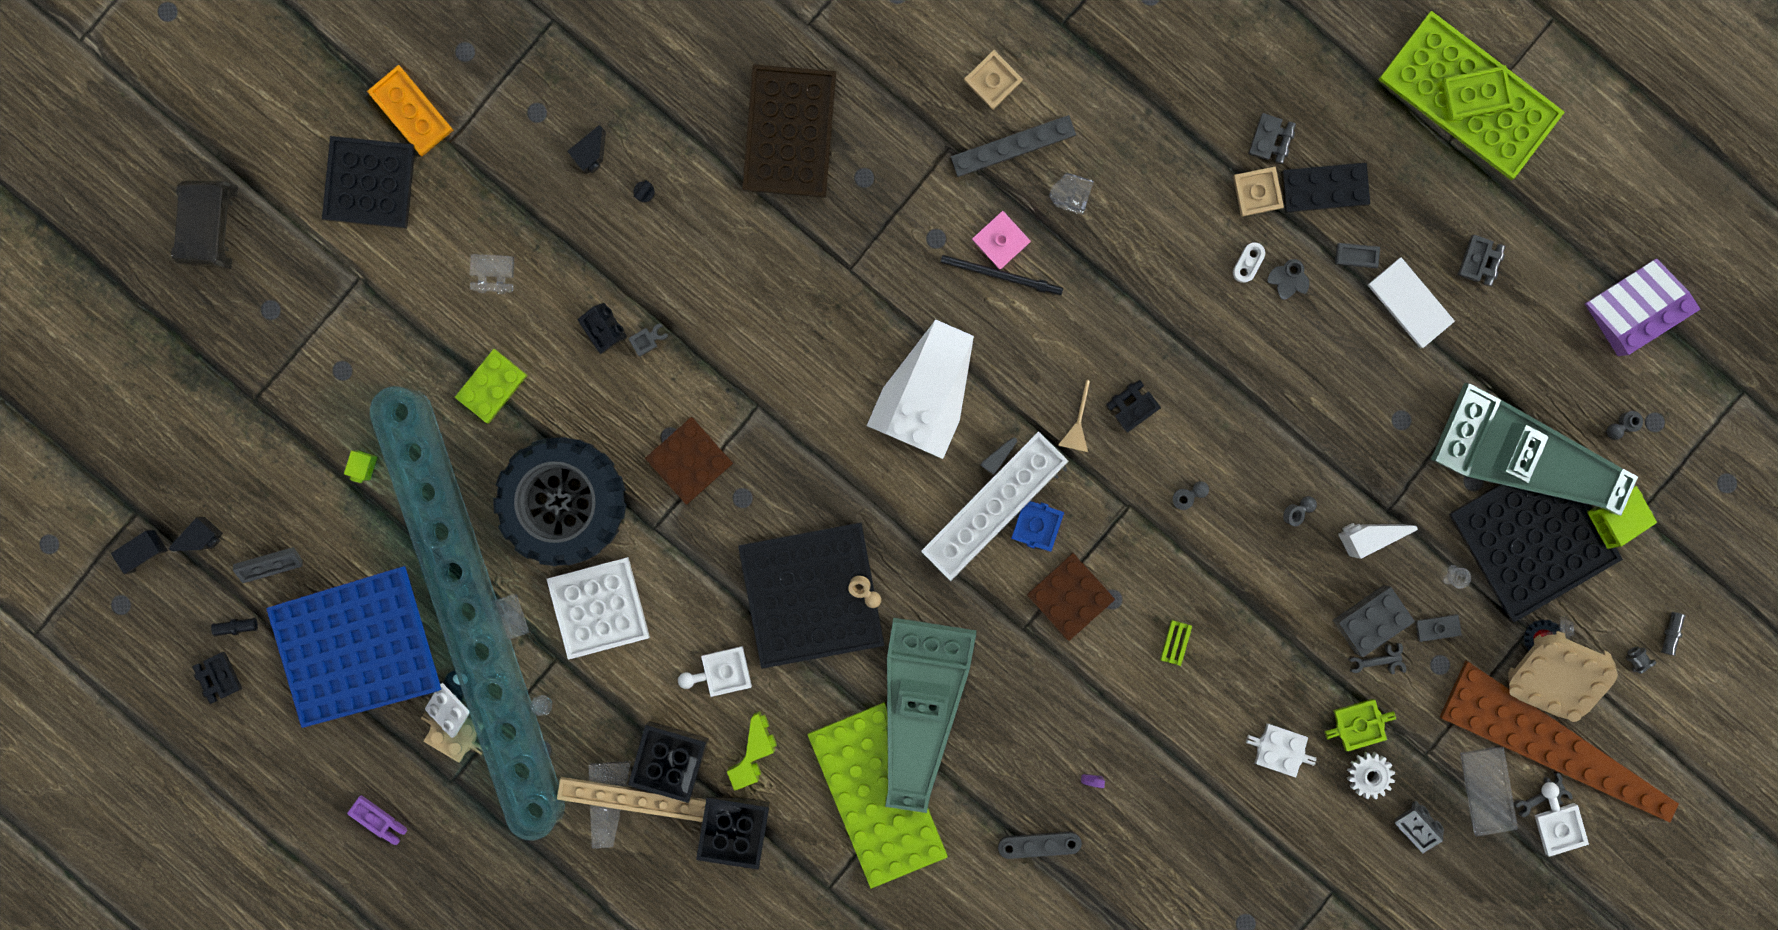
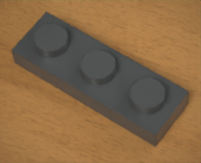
[233,547,303,583]

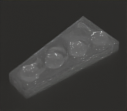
[588,761,631,849]

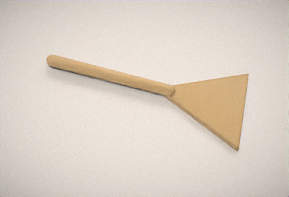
[1058,380,1090,452]

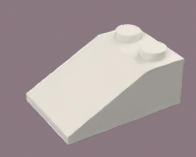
[1338,523,1418,559]

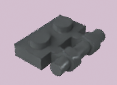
[1248,113,1296,164]
[1458,235,1506,287]

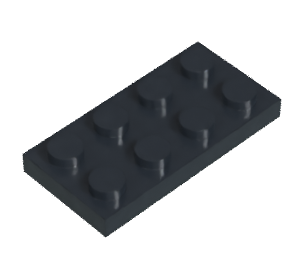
[1281,162,1370,213]

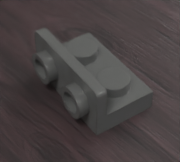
[1395,801,1444,853]

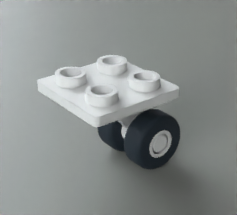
[425,670,470,738]

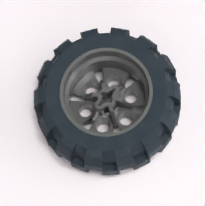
[493,437,626,566]

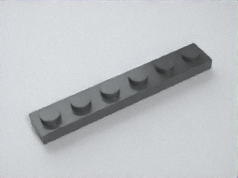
[951,115,1076,178]

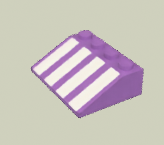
[1585,259,1700,356]

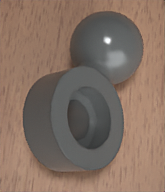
[1606,411,1643,440]
[1173,481,1209,510]
[1283,496,1317,526]

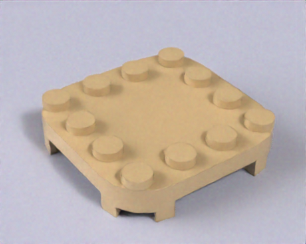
[1508,631,1618,722]

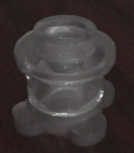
[1443,565,1471,589]

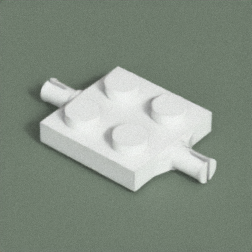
[1246,724,1316,777]

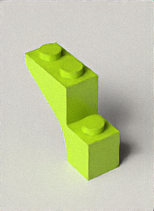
[727,711,777,791]

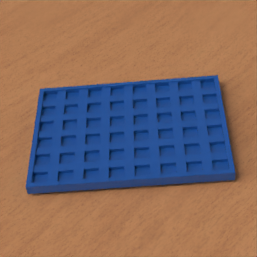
[266,566,442,728]

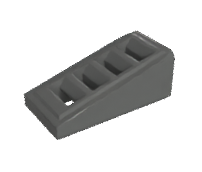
[980,437,1017,474]

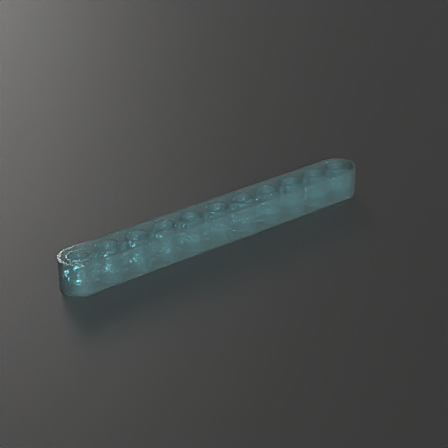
[370,386,565,840]

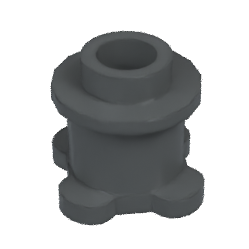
[1626,646,1657,674]

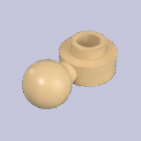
[848,576,881,608]

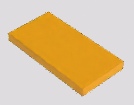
[367,65,453,156]

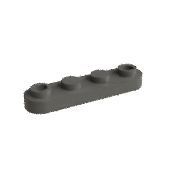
[998,832,1082,859]

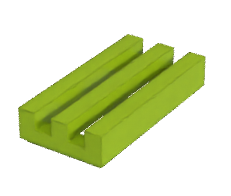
[1160,620,1192,666]

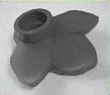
[1267,259,1310,300]

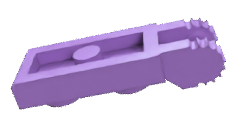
[347,795,407,845]

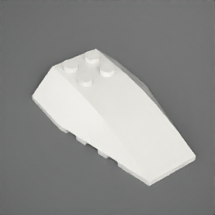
[867,320,974,459]

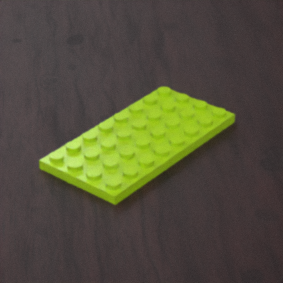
[1378,11,1565,180]
[807,702,948,889]

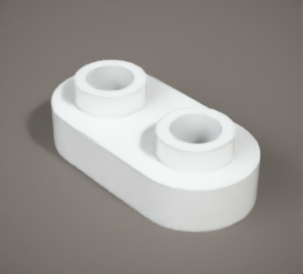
[1233,243,1265,283]

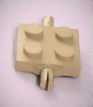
[421,712,486,763]

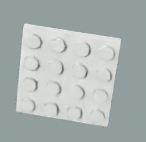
[547,557,650,660]

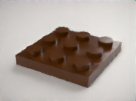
[645,417,734,505]
[1026,553,1115,641]

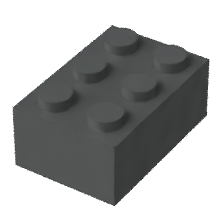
[1333,585,1415,657]

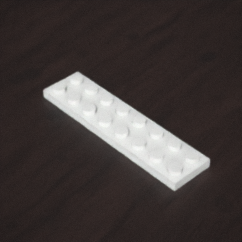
[921,432,1069,581]

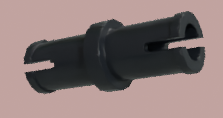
[211,617,258,637]

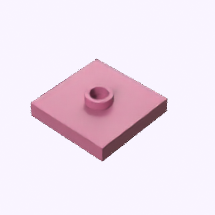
[972,211,1031,270]

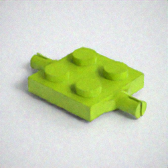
[1325,699,1396,751]

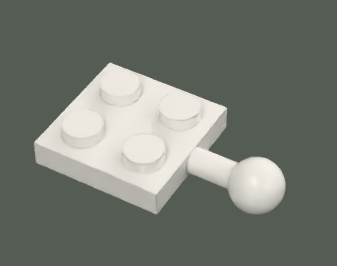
[678,646,752,697]
[1534,782,1589,857]

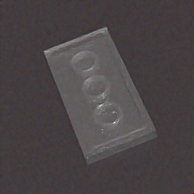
[1460,746,1518,836]

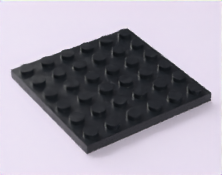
[1449,484,1623,623]
[738,522,885,669]

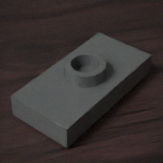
[1415,614,1462,642]

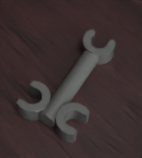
[1348,643,1406,674]
[1513,772,1573,817]

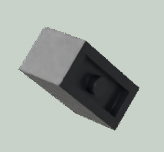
[110,530,168,575]

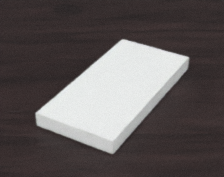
[1368,257,1455,349]

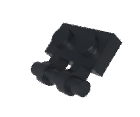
[1106,380,1161,433]
[192,652,243,704]

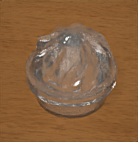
[530,695,552,716]

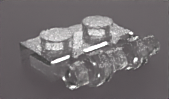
[470,254,514,294]

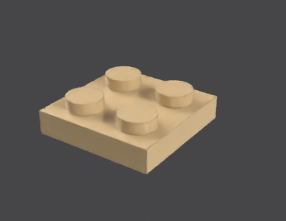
[964,50,1023,110]
[1233,166,1284,217]

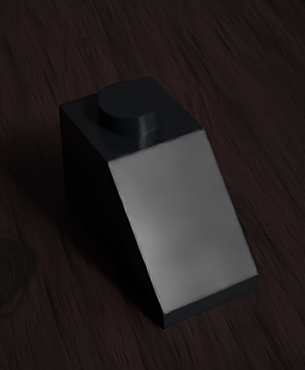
[567,125,606,174]
[168,517,223,551]

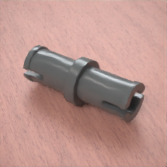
[1661,612,1686,656]

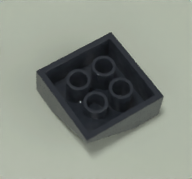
[628,721,709,803]
[696,797,770,870]

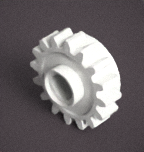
[1347,752,1395,799]

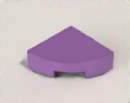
[1081,774,1105,788]

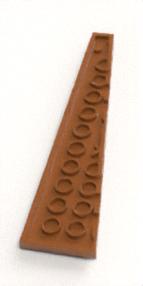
[1440,661,1679,822]

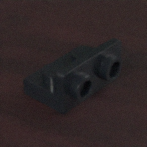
[577,303,627,354]

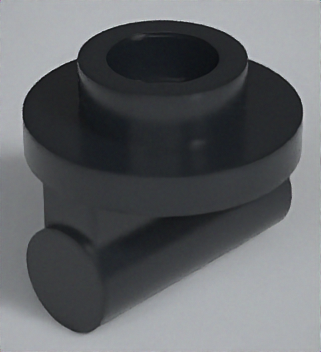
[633,180,655,203]

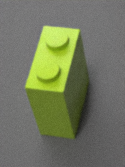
[1587,486,1657,549]

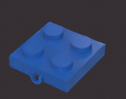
[1011,501,1064,552]

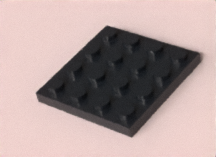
[322,136,415,229]

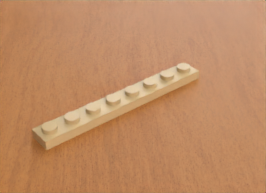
[557,777,706,822]

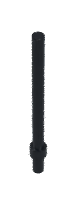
[940,255,1063,296]

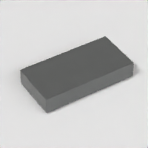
[1335,243,1380,268]

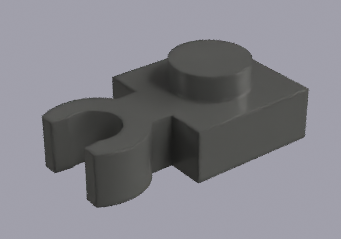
[628,324,668,357]

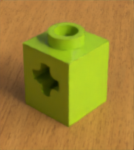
[344,450,378,483]

